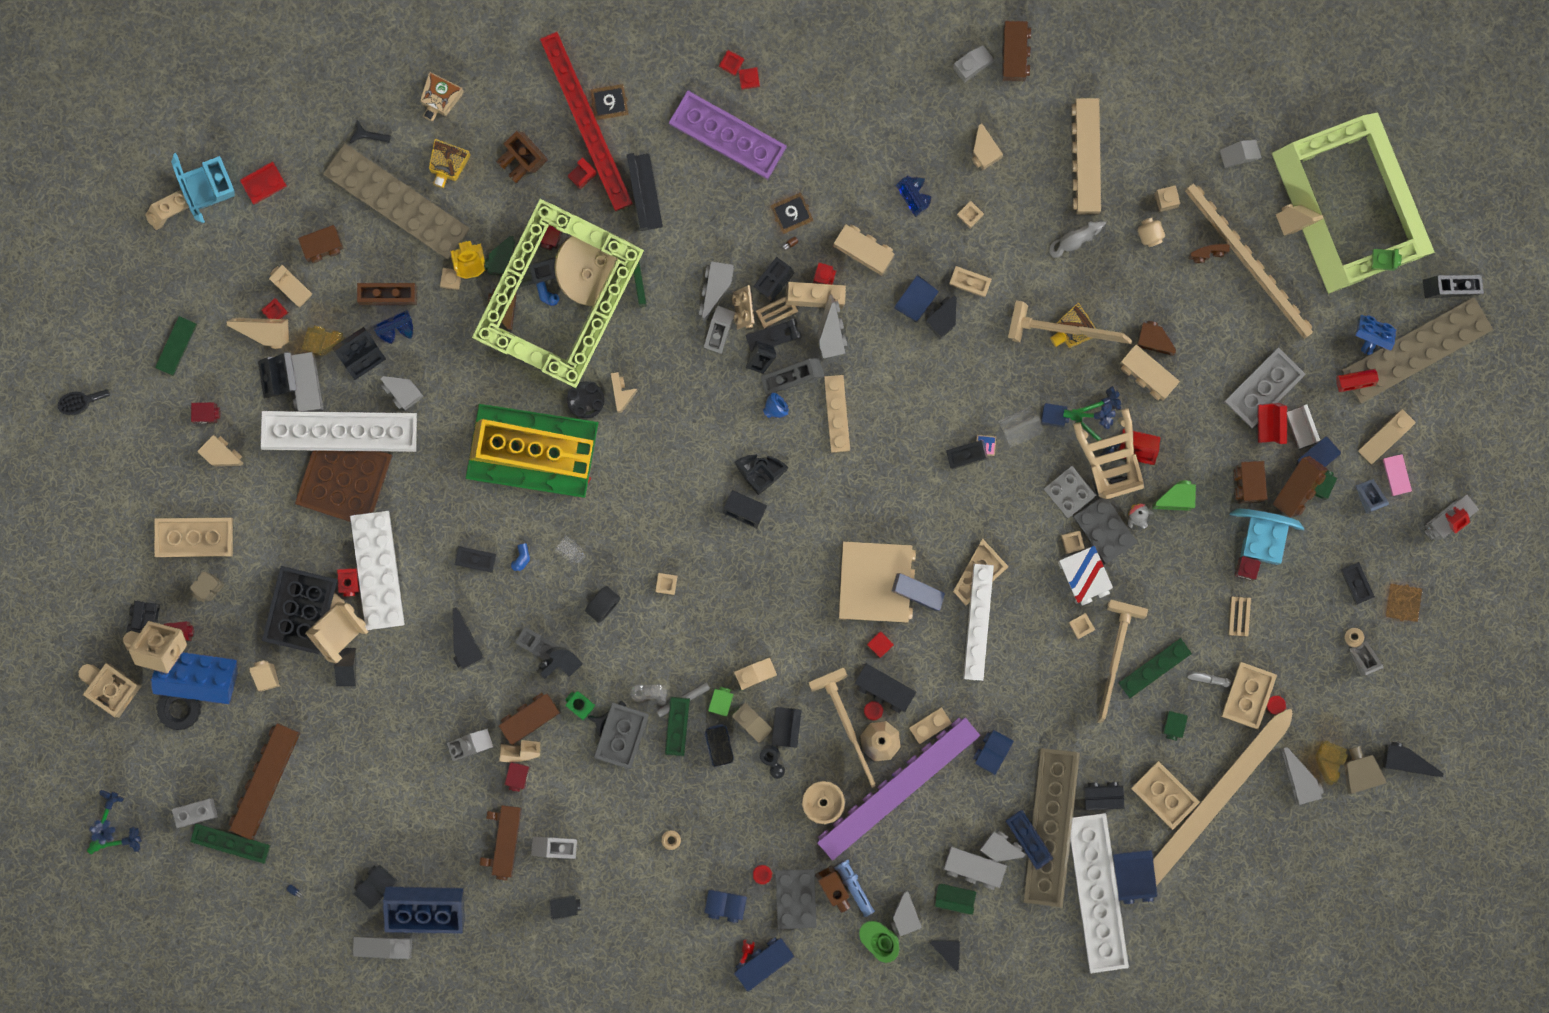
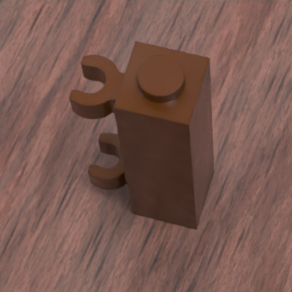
[480,805,522,881]

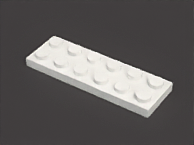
[350,511,405,630]

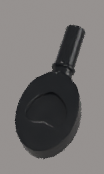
[57,389,110,416]

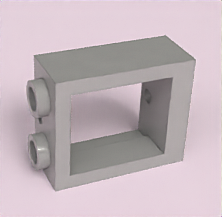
[1424,495,1479,541]

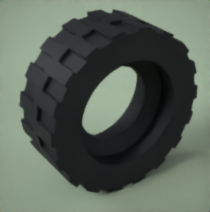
[156,695,201,730]

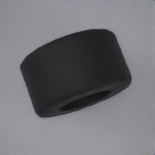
[585,586,620,623]

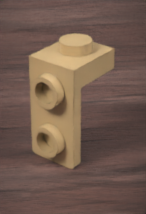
[145,190,189,230]
[269,265,312,307]

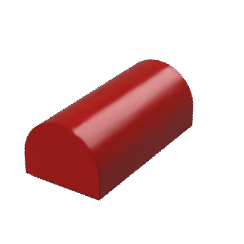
[1336,369,1379,392]

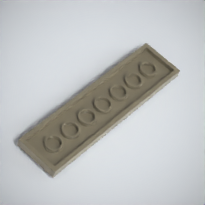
[323,144,470,260]
[1341,297,1493,404]
[1024,748,1080,908]

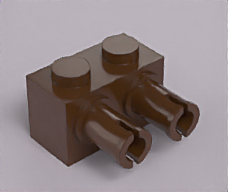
[496,131,548,183]

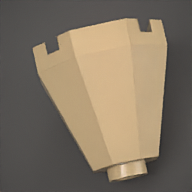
[860,721,901,761]

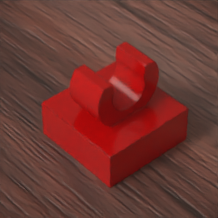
[1445,507,1470,534]

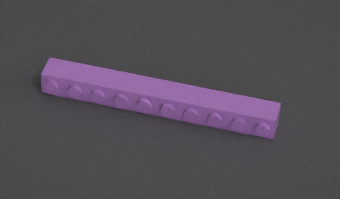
[817,717,980,861]

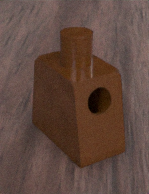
[815,865,851,913]

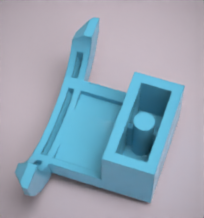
[171,153,235,223]
[1230,508,1304,565]

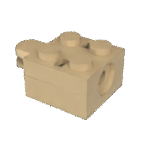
[123,621,187,673]
[79,663,141,718]

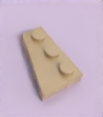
[953,539,1008,606]

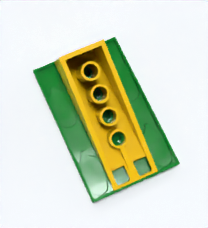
[465,404,599,498]

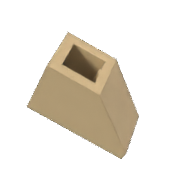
[197,435,243,466]
[249,661,280,692]

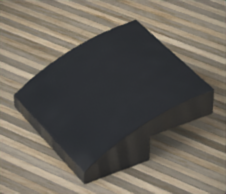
[332,327,386,380]
[258,352,296,398]

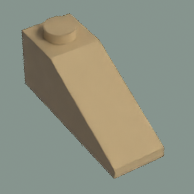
[227,318,289,349]
[1358,409,1416,465]

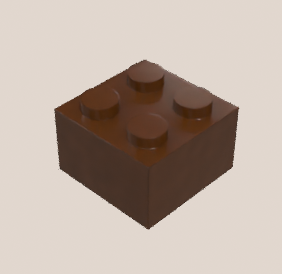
[1233,461,1267,504]

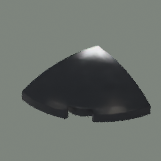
[735,454,789,495]

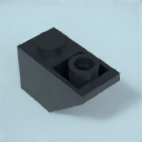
[925,295,957,340]

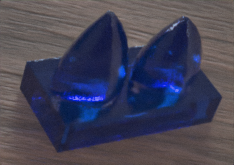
[896,175,932,217]
[373,309,414,344]

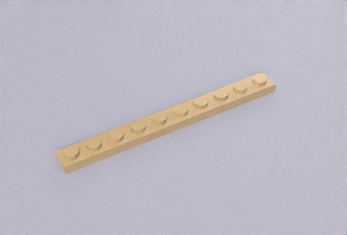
[1185,184,1313,339]

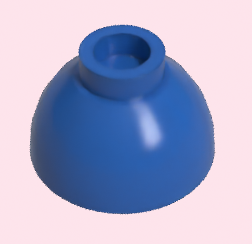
[763,393,789,418]

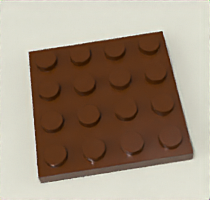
[295,450,393,522]

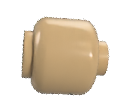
[1138,218,1165,247]

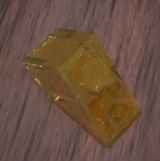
[302,326,346,356]
[1315,740,1347,785]

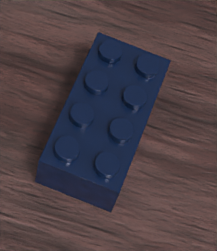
[383,887,465,934]

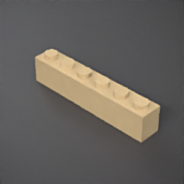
[1071,98,1101,215]

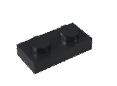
[946,440,988,469]
[455,546,497,573]
[1341,562,1375,605]

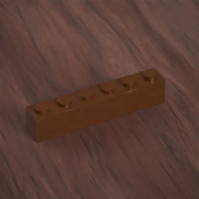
[229,723,300,840]

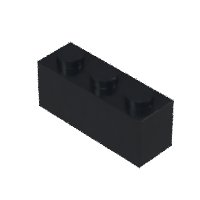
[854,663,916,714]

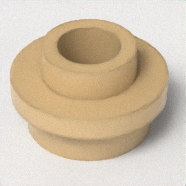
[1345,628,1364,647]
[662,831,681,850]

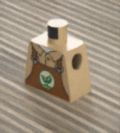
[421,72,464,122]

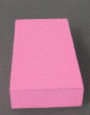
[1383,454,1412,496]

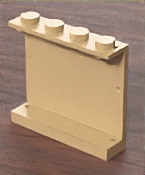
[839,542,916,623]

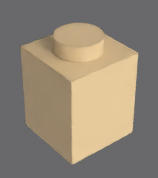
[1155,185,1180,212]

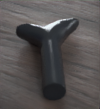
[350,120,391,144]
[588,701,626,736]

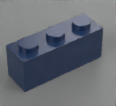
[734,937,795,992]

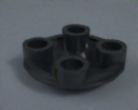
[567,381,605,419]

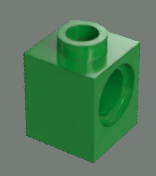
[565,691,596,720]

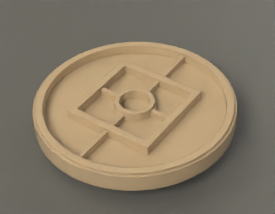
[555,235,617,306]

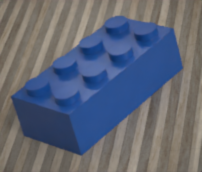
[151,652,238,704]

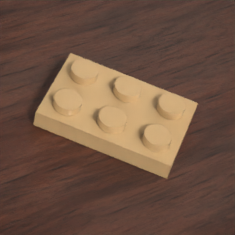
[1221,662,1277,730]
[1131,761,1200,830]

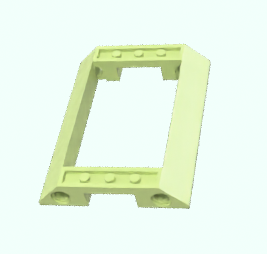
[1272,113,1435,294]
[472,199,644,388]

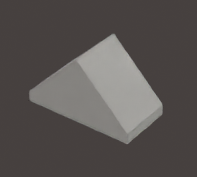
[1219,140,1261,168]
[1349,641,1383,676]

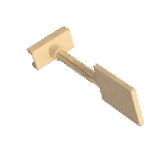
[1008,301,1132,344]
[1097,600,1148,723]
[808,668,875,788]

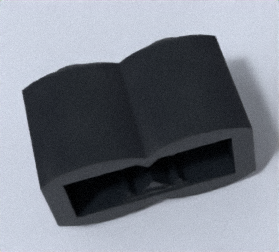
[354,865,398,910]

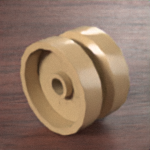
[802,781,845,824]

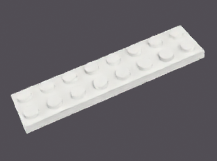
[261,411,417,452]
[1070,813,1129,973]

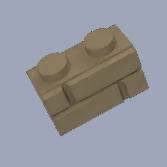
[190,572,224,603]

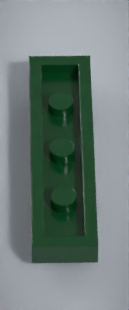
[1118,638,1192,699]
[190,823,271,864]

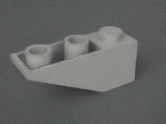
[699,262,734,321]
[817,295,847,359]

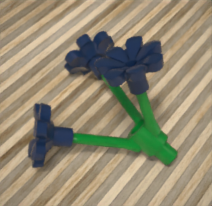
[1063,386,1122,456]
[87,790,142,854]

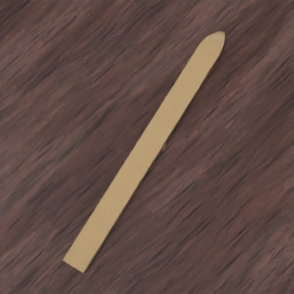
[1153,709,1292,886]

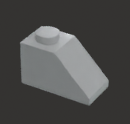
[953,45,995,83]
[704,306,736,354]
[531,836,577,859]
[891,891,922,936]

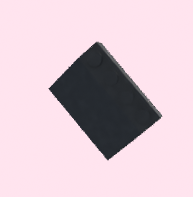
[262,566,338,654]

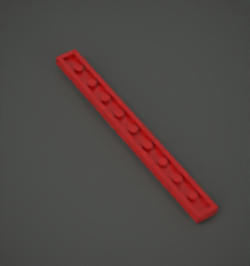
[540,32,633,212]

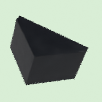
[746,340,776,374]
[334,648,356,686]
[929,939,960,972]

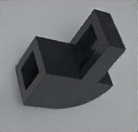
[536,647,583,679]

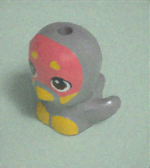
[1128,504,1153,528]

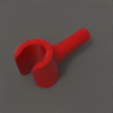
[740,940,755,963]

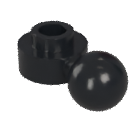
[759,745,785,779]

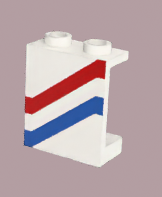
[1058,546,1113,606]

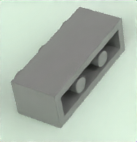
[291,352,324,412]
[943,847,1007,890]

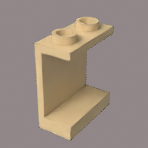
[306,602,369,663]

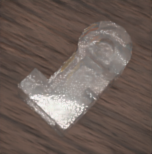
[631,685,667,705]

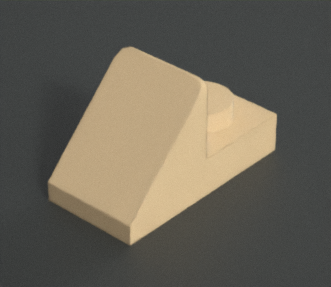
[611,372,637,413]

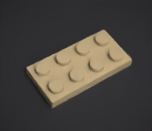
[154,518,233,557]

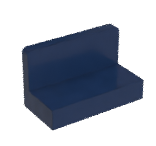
[1296,436,1341,467]

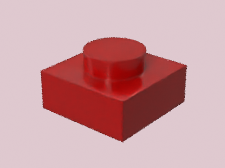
[738,67,760,90]

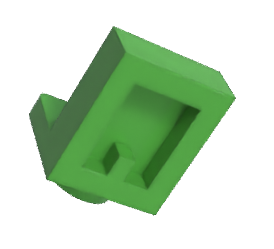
[1371,249,1402,271]

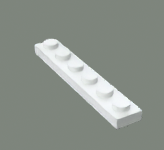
[963,564,994,681]

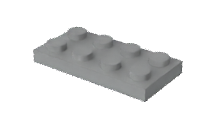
[1224,347,1306,429]

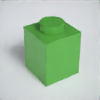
[708,687,733,717]

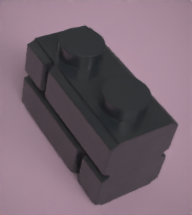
[126,601,160,634]
[1083,782,1125,810]

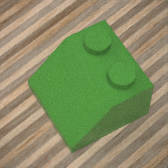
[1152,481,1196,511]

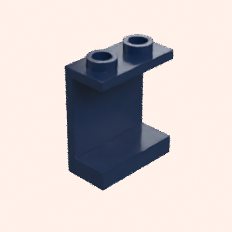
[1113,850,1158,904]

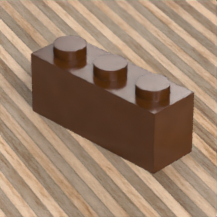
[1002,21,1031,81]
[357,283,417,305]
[1273,456,1328,518]
[499,693,560,745]

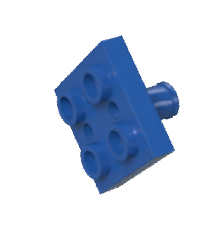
[1356,314,1396,355]

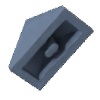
[1356,479,1389,513]

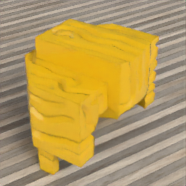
[451,241,485,279]

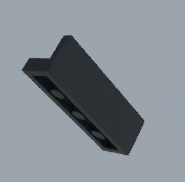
[626,153,663,231]

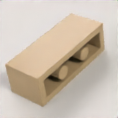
[834,224,895,276]
[785,282,846,309]
[1120,345,1180,401]

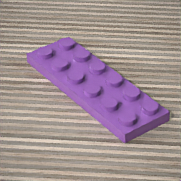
[669,91,787,180]

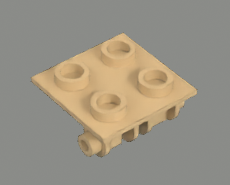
[732,285,755,330]

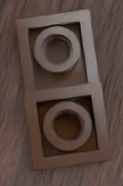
[1188,244,1230,263]

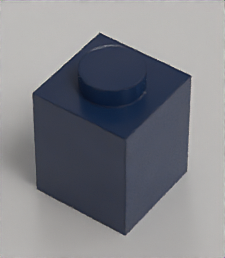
[1041,403,1069,427]

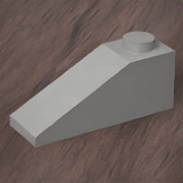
[1281,747,1323,805]
[353,937,412,959]

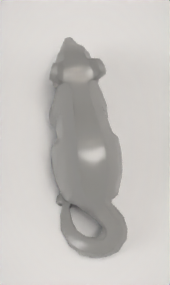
[1049,221,1106,258]

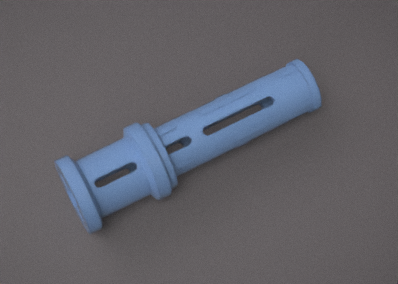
[834,859,875,917]

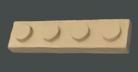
[824,375,850,453]

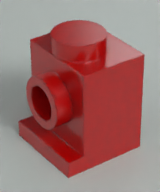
[813,262,837,285]
[337,569,360,597]

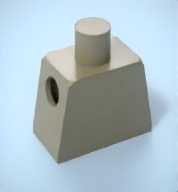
[1344,746,1387,794]

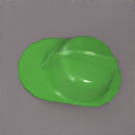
[859,921,899,963]

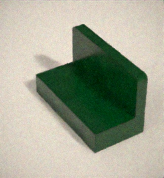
[934,884,976,915]

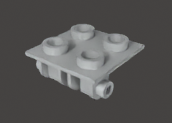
[1044,466,1096,518]

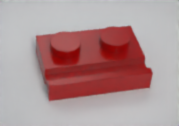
[240,162,287,205]

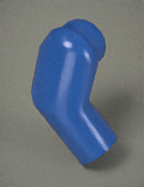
[536,282,560,306]
[511,544,530,571]

